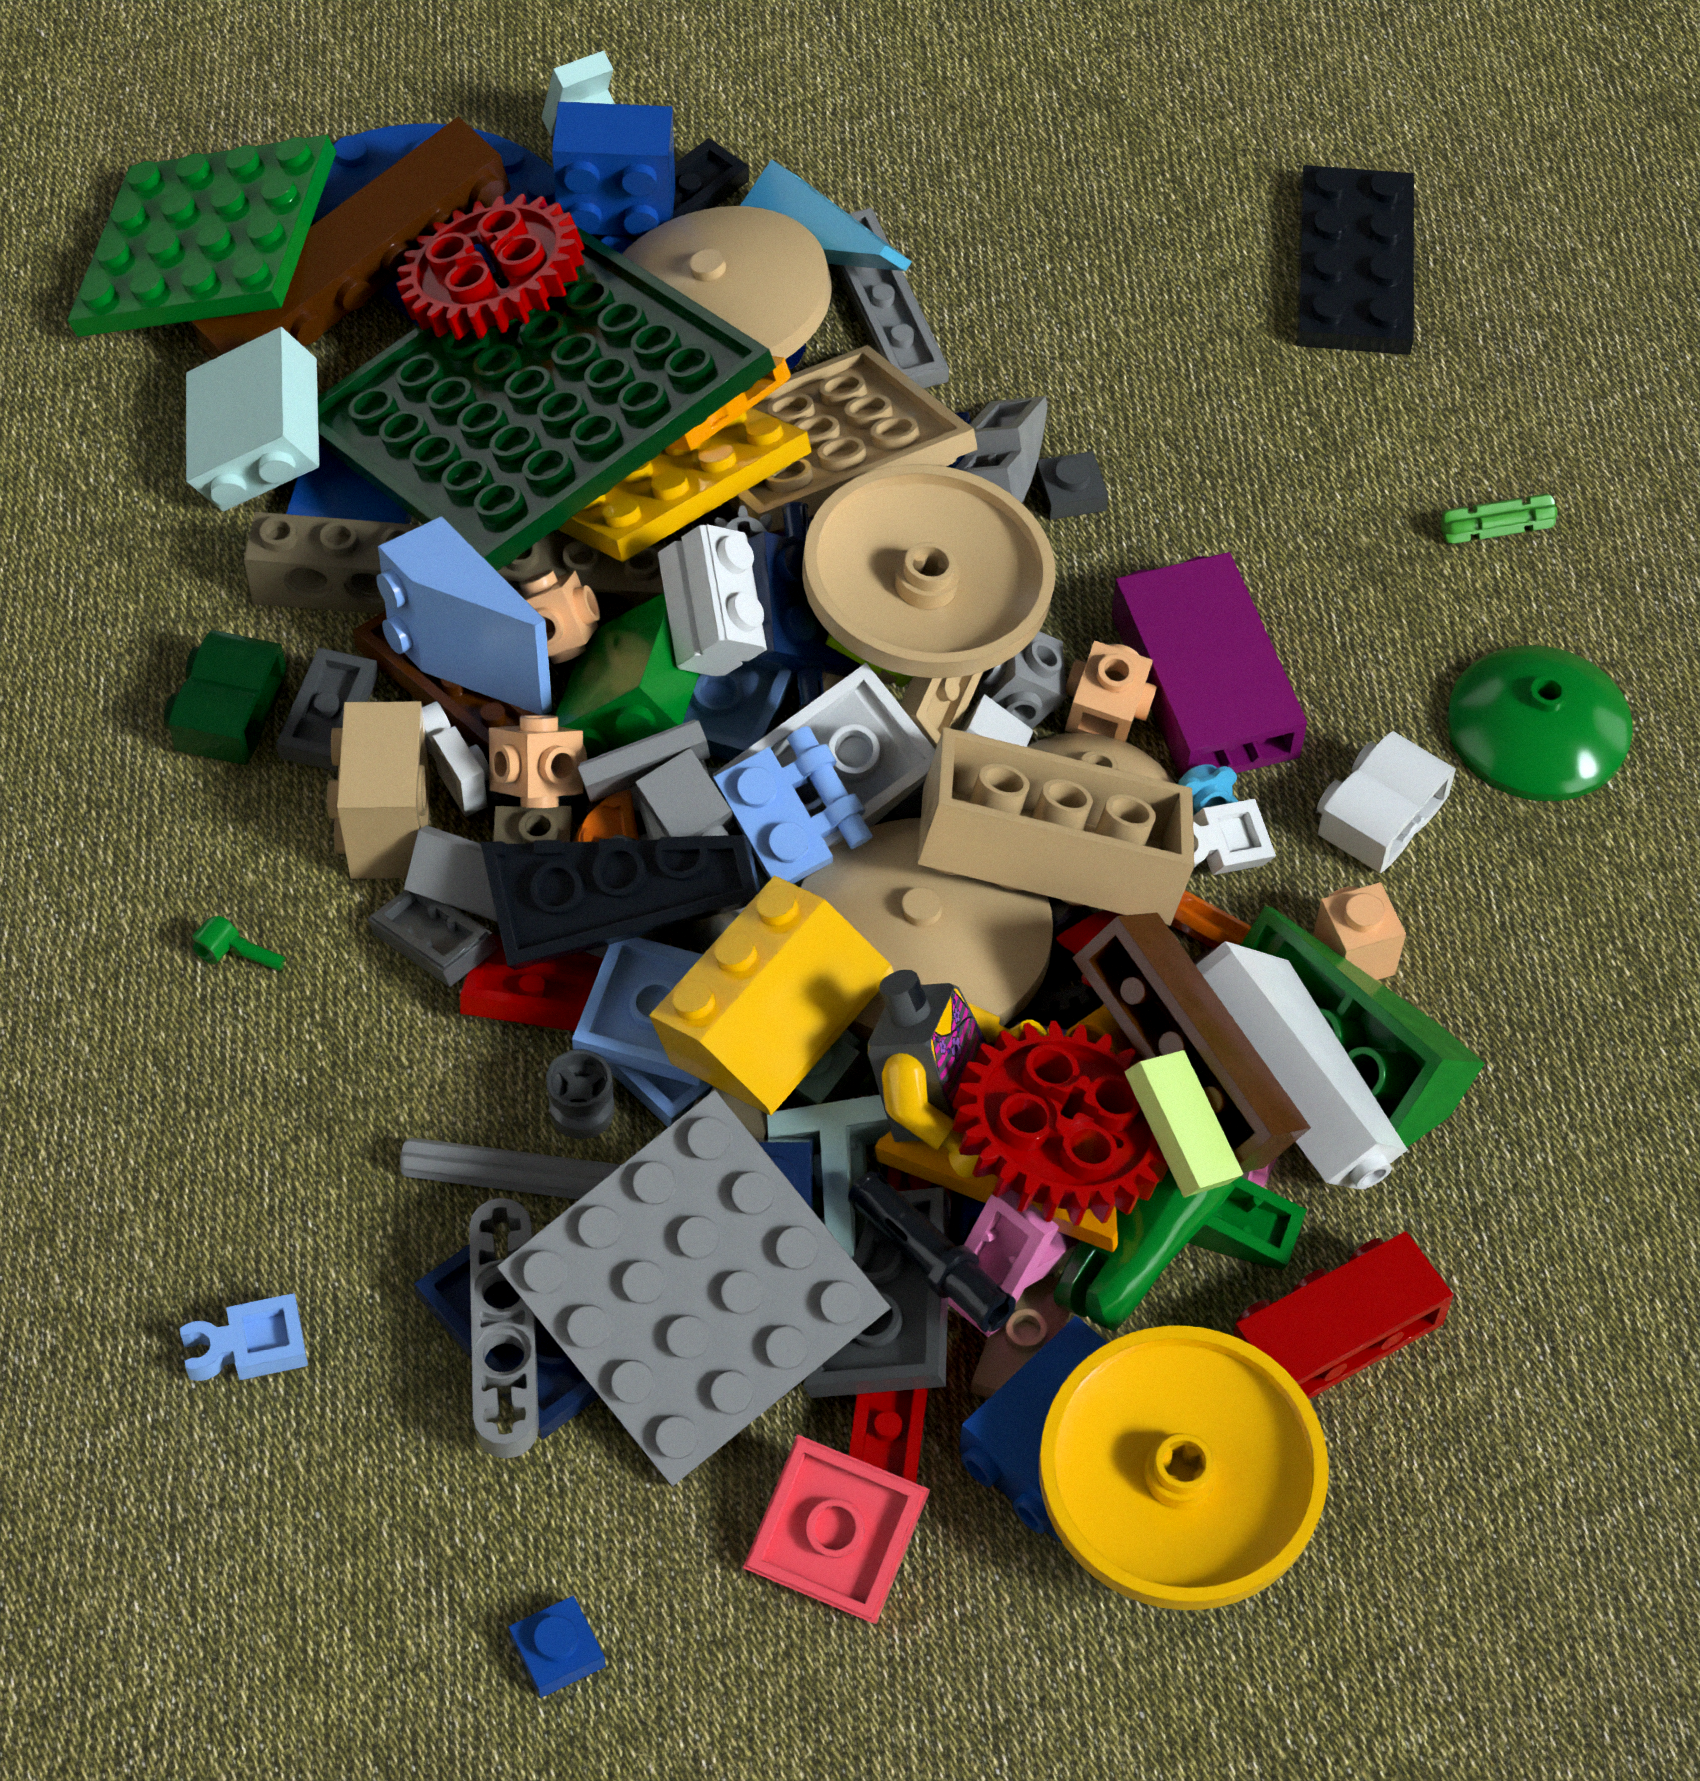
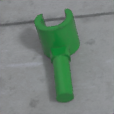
[192,916,286,972]

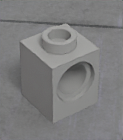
[635,748,735,837]

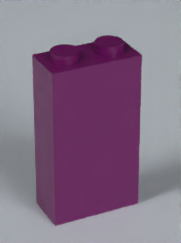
[1111,552,1307,778]

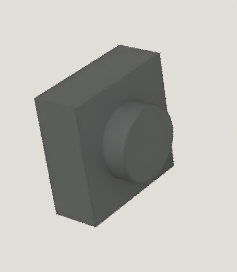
[1035,451,1108,520]

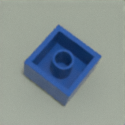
[552,102,675,237]

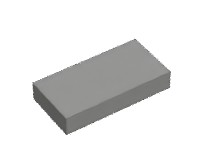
[577,719,710,803]

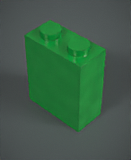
[555,593,700,760]

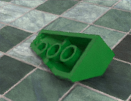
[1240,906,1485,1148]

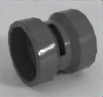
[546,1049,615,1139]

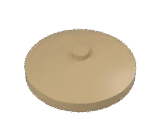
[622,206,832,359]
[802,464,1056,678]
[801,818,1053,1040]

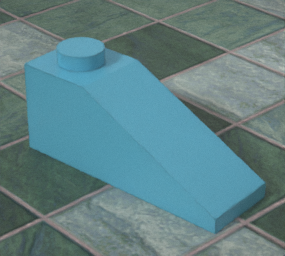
[740,159,912,271]

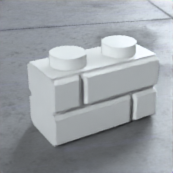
[658,524,767,677]

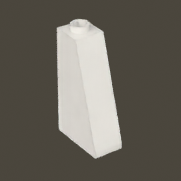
[1196,941,1408,1189]

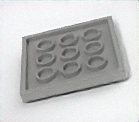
[497,1090,891,1487]

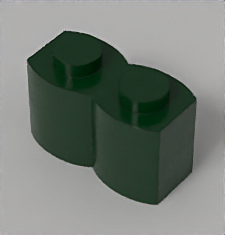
[164,630,287,765]

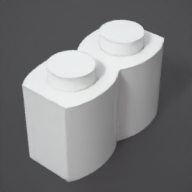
[1317,731,1456,873]

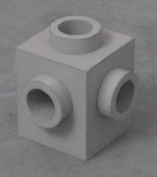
[979,631,1067,729]

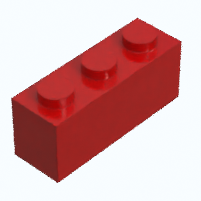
[1233,1231,1454,1399]

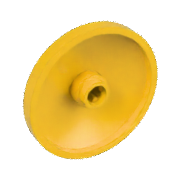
[1038,1326,1329,1610]

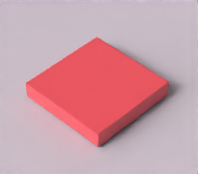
[743,1434,930,1624]

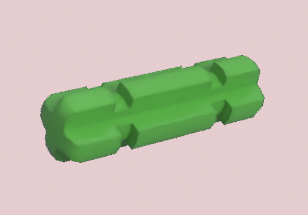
[1440,493,1557,544]

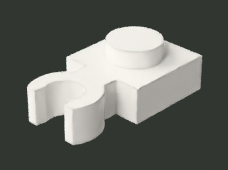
[422,701,489,817]
[1193,799,1276,875]

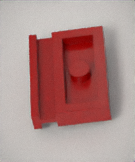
[460,935,603,1031]

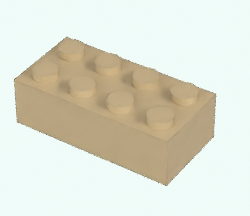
[918,727,1195,926]

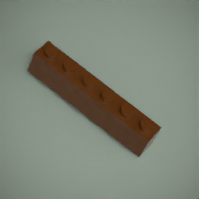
[190,116,512,359]

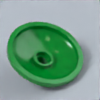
[1447,645,1633,802]

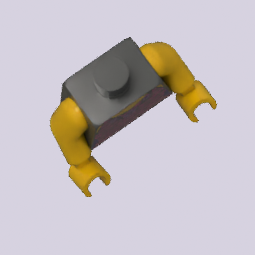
[868,970,1046,1178]

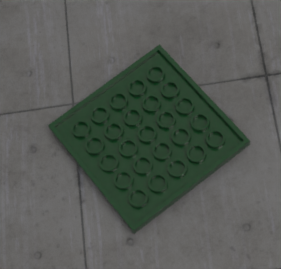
[318,226,776,571]

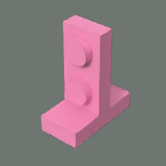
[948,1190,1079,1337]

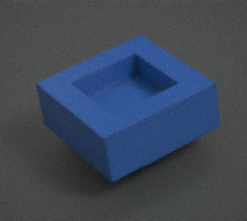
[508,1595,606,1698]

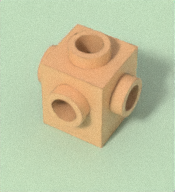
[517,569,600,664]
[1065,640,1157,742]
[489,715,587,808]

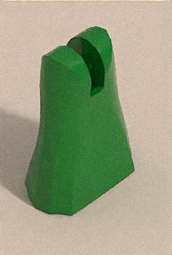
[1054,1147,1235,1331]

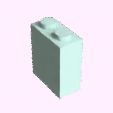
[186,327,319,512]

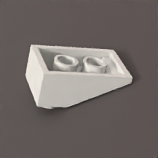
[713,663,935,886]

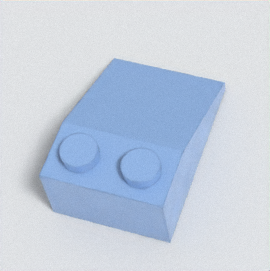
[377,516,552,715]

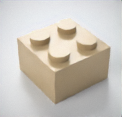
[327,701,432,879]

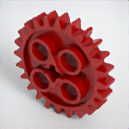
[396,194,585,340]
[952,1021,1169,1226]

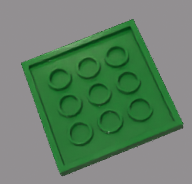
[67,134,337,337]

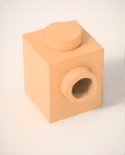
[1313,882,1406,980]

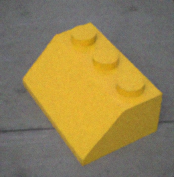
[649,875,894,1116]

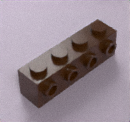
[1072,912,1311,1173]

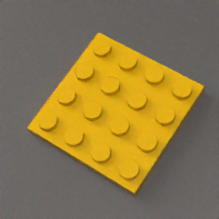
[558,407,812,562]

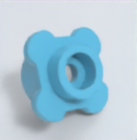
[1178,764,1238,816]

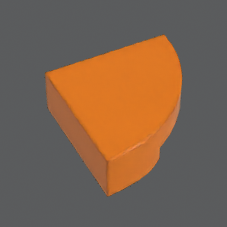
[575,789,639,842]

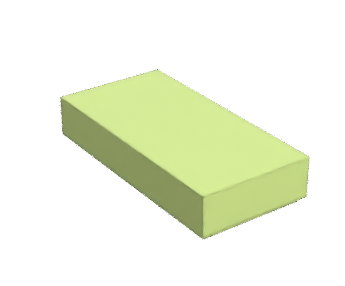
[1124,1050,1244,1198]

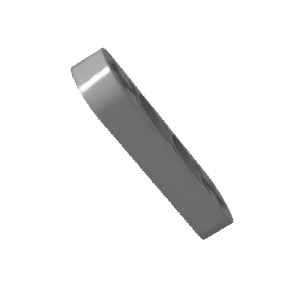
[469,1198,539,1459]

